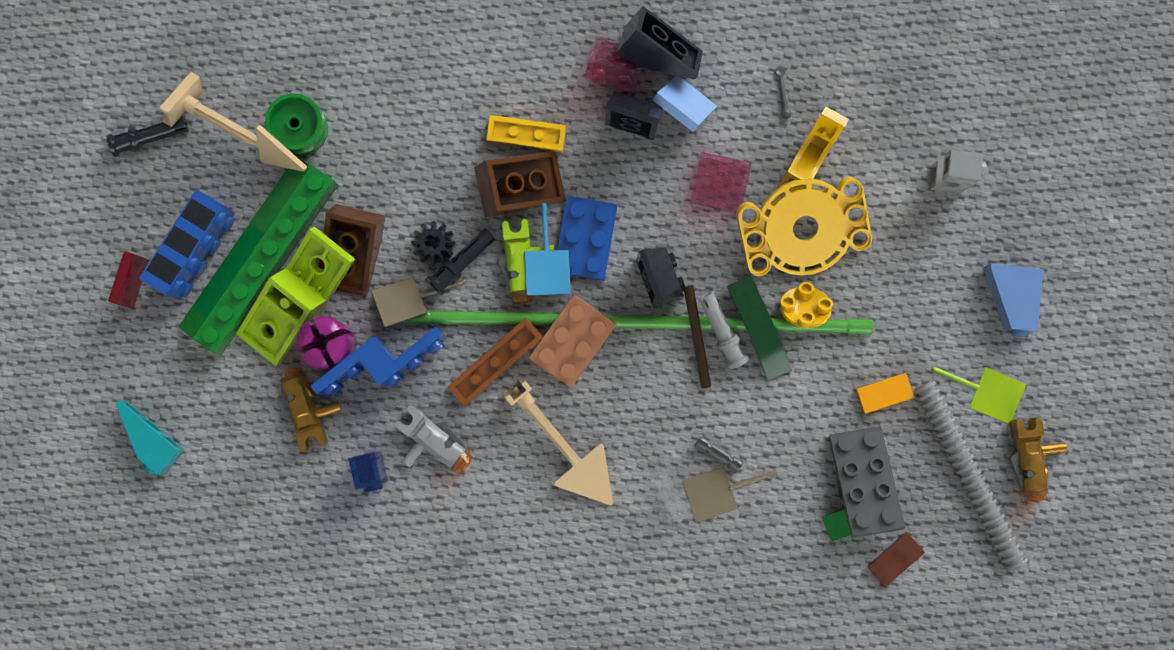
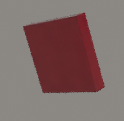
[108,251,149,309]

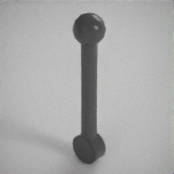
[775,67,791,119]

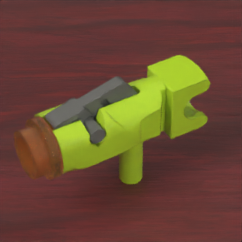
[498,219,554,304]

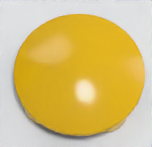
[780,282,833,328]

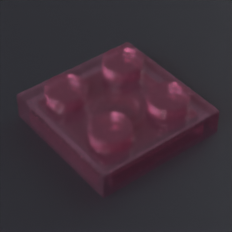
[690,152,752,213]

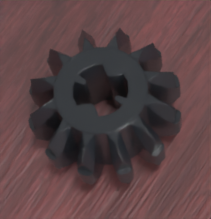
[411,221,456,266]

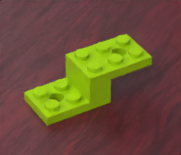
[236,226,355,366]

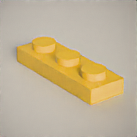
[486,115,566,152]

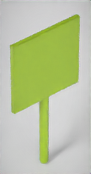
[932,367,1026,424]

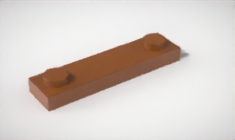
[448,317,543,406]

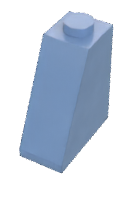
[984,263,1043,337]

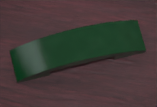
[726,276,792,381]

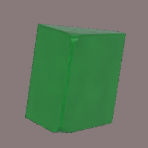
[821,508,851,541]

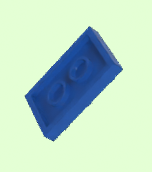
[557,196,618,281]

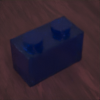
[348,451,389,493]

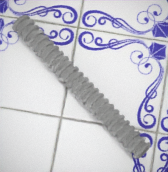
[914,380,1028,571]

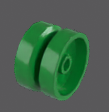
[264,93,328,157]

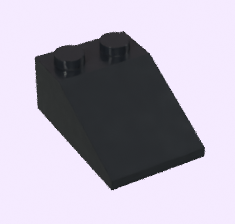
[617,6,703,80]
[605,90,663,140]
[636,247,685,309]

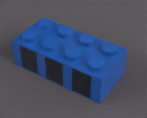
[139,189,235,300]

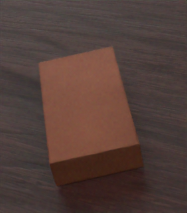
[867,532,925,587]

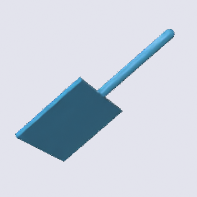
[524,203,571,295]

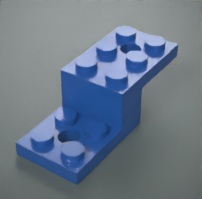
[311,327,447,396]

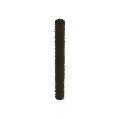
[683,285,711,388]

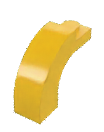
[779,107,849,189]

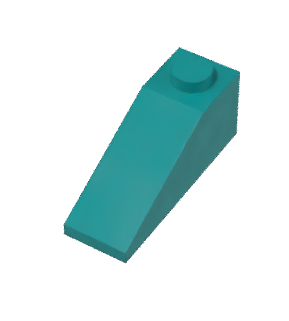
[116,400,185,476]

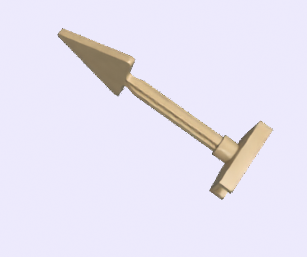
[159,72,307,172]
[503,377,613,505]

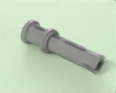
[698,291,749,369]

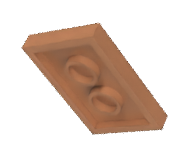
[529,294,617,388]

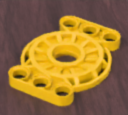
[736,177,872,276]

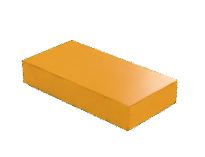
[855,373,915,414]

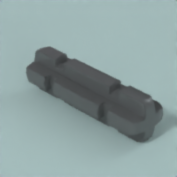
[694,437,743,473]

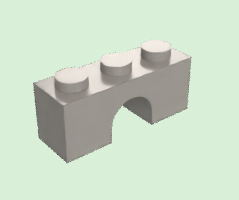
[930,150,986,193]

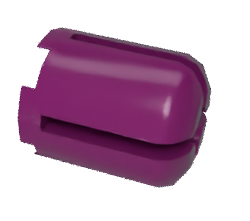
[295,316,357,371]

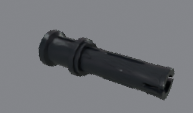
[106,116,189,157]
[426,228,496,295]

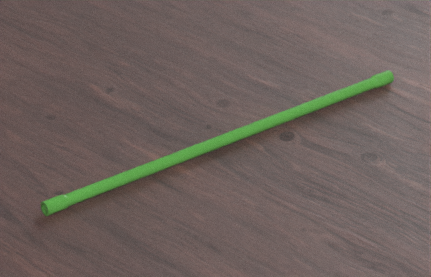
[405,309,873,335]

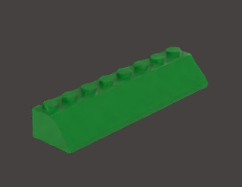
[178,157,338,355]

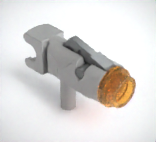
[394,405,474,474]

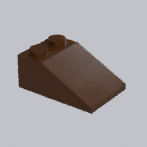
[474,151,566,217]
[319,204,385,297]

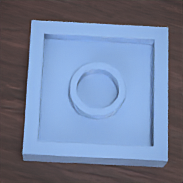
[653,75,717,132]

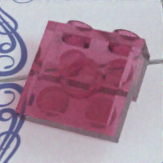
[585,38,642,92]

